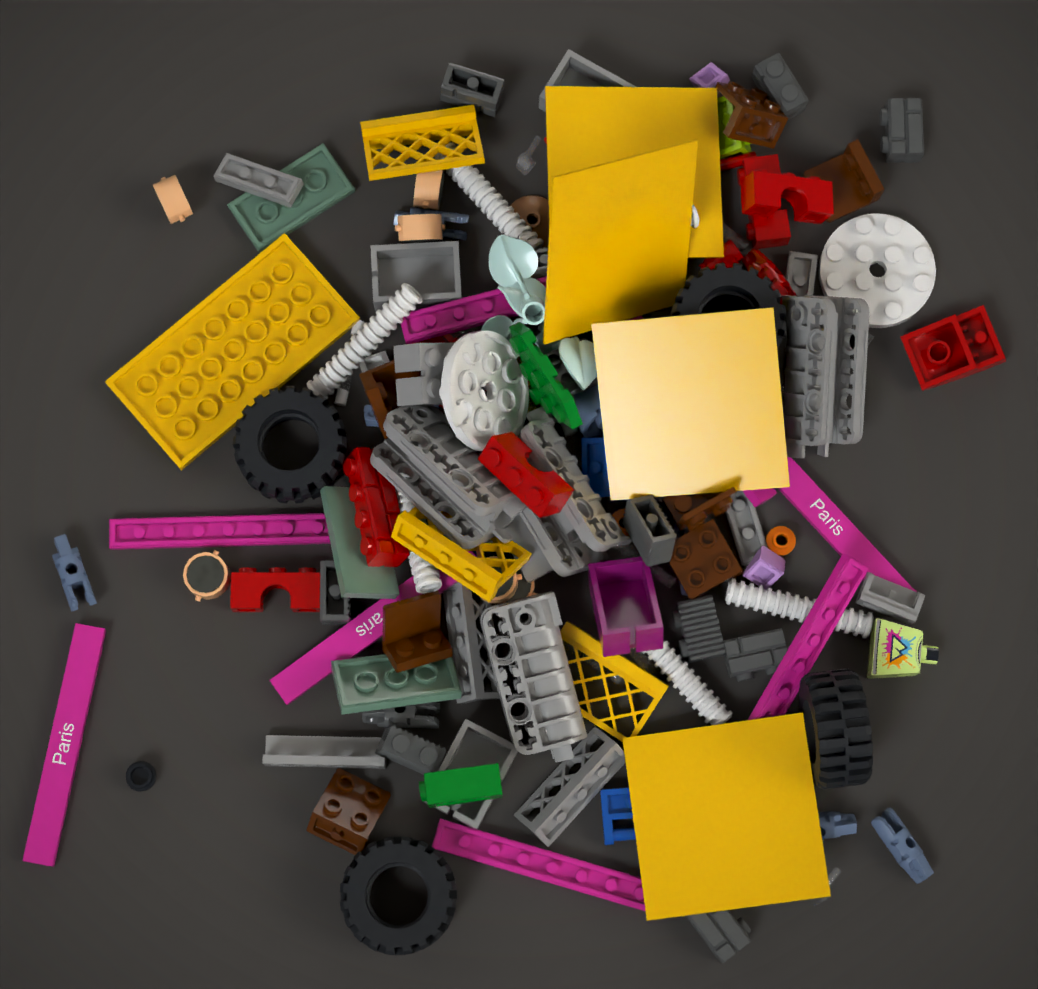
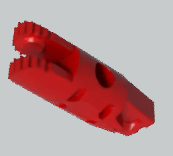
[742,248,796,305]

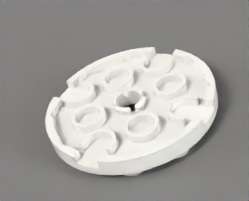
[819,213,936,328]
[439,331,529,451]

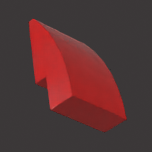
[900,305,1007,391]

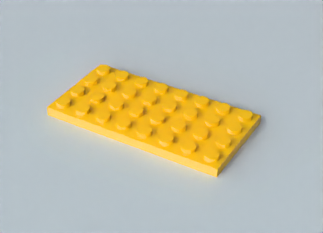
[105,233,360,471]

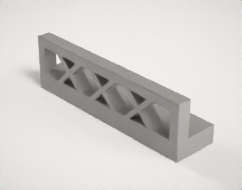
[443,582,500,704]
[514,726,626,847]
[262,735,387,769]

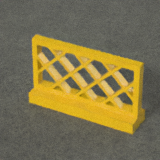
[360,105,485,181]
[391,496,532,602]
[560,621,669,742]

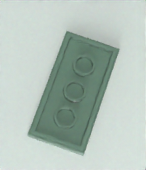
[227,143,356,253]
[320,486,400,599]
[331,654,462,715]

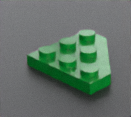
[509,322,583,430]

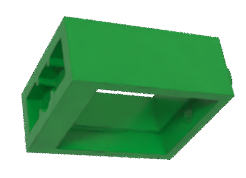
[419,763,503,808]

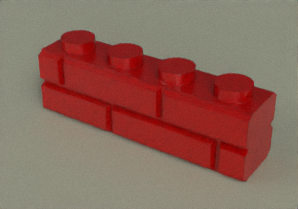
[343,447,410,567]

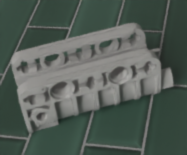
[782,295,869,458]
[370,405,527,549]
[518,407,632,577]
[480,591,588,762]

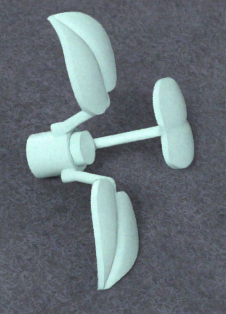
[481,234,545,356]
[497,277,597,390]

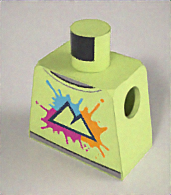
[867,618,939,679]

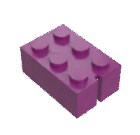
[588,556,664,657]

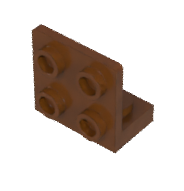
[715,81,788,149]
[803,139,885,223]
[359,360,421,439]
[662,487,737,531]
[669,519,743,599]
[383,590,452,673]
[306,768,391,855]

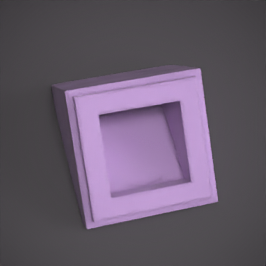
[689,62,730,98]
[743,546,786,590]

